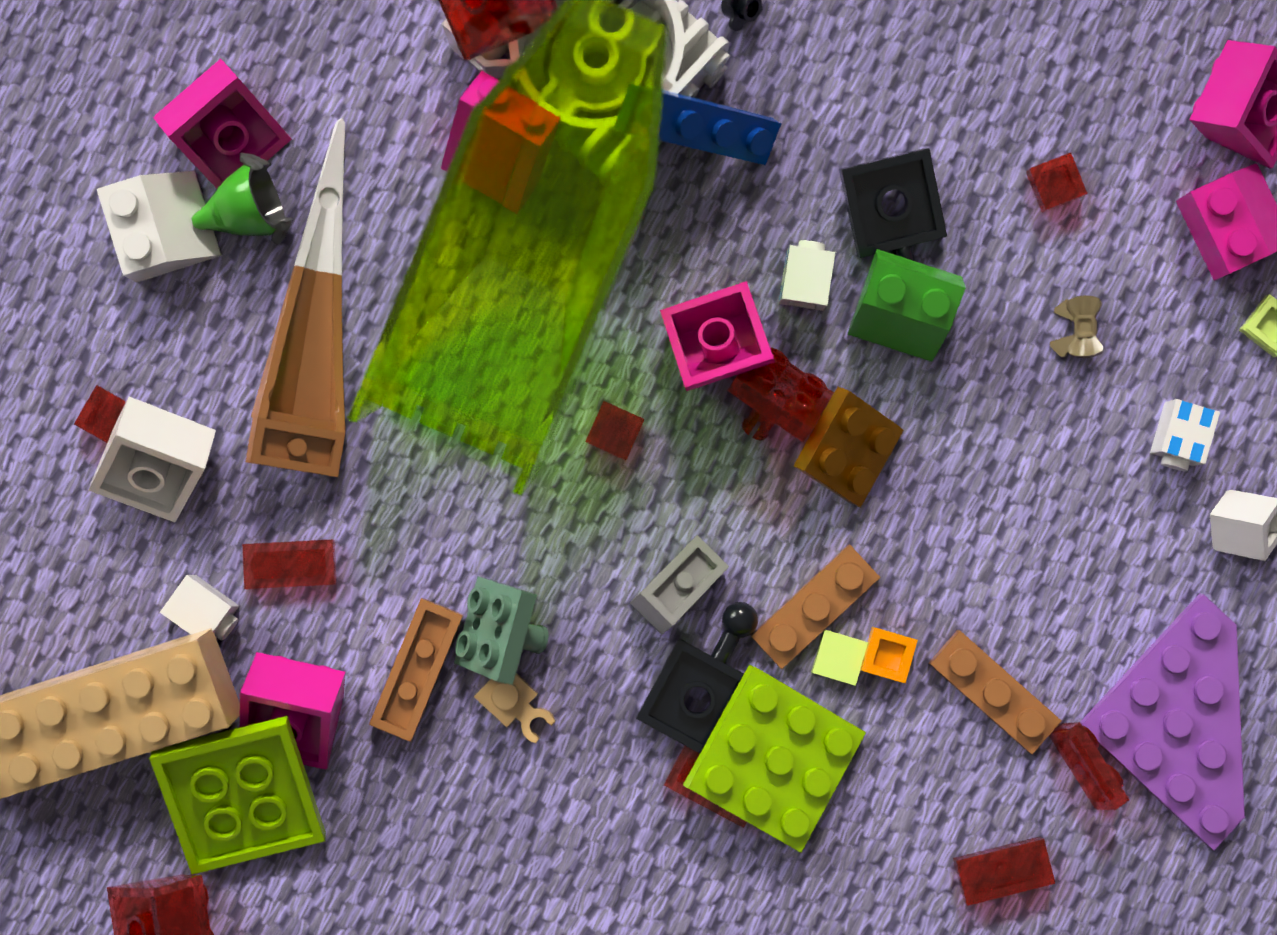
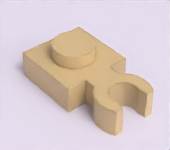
[474,673,556,743]

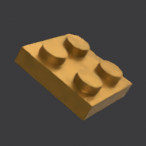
[793,386,904,508]

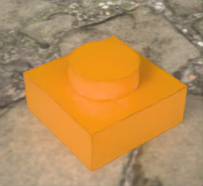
[860,627,918,684]

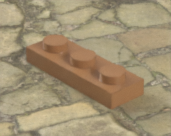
[750,544,881,669]
[369,598,464,742]
[928,630,1062,754]

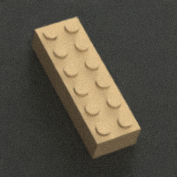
[0,628,240,799]

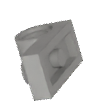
[630,535,729,635]

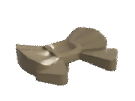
[1049,295,1104,358]

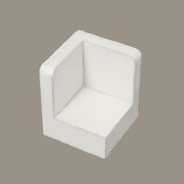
[1210,490,1277,561]

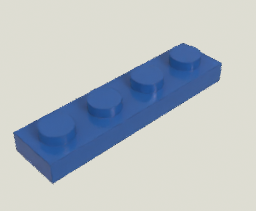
[615,81,782,165]

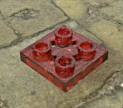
[727,348,834,443]

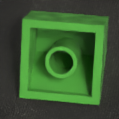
[847,249,966,362]

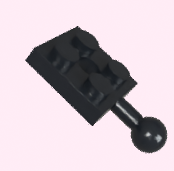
[839,148,947,261]
[636,602,758,753]

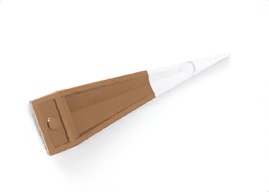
[245,118,345,477]

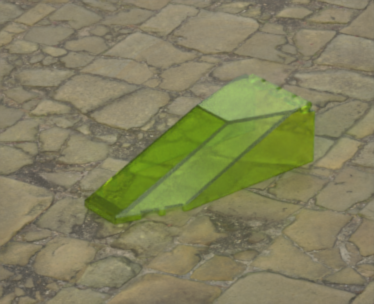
[347,0,668,496]

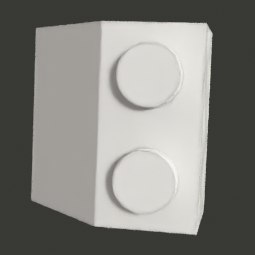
[96,171,222,283]
[88,397,216,522]

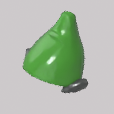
[192,153,293,245]

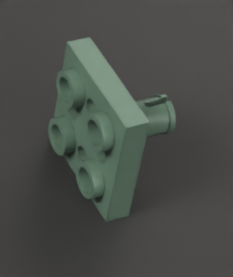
[454,576,549,685]

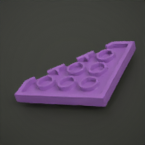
[1078,594,1245,850]

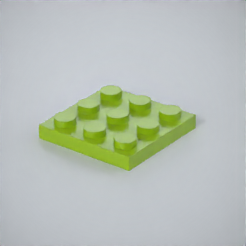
[683,665,866,853]
[149,716,326,875]

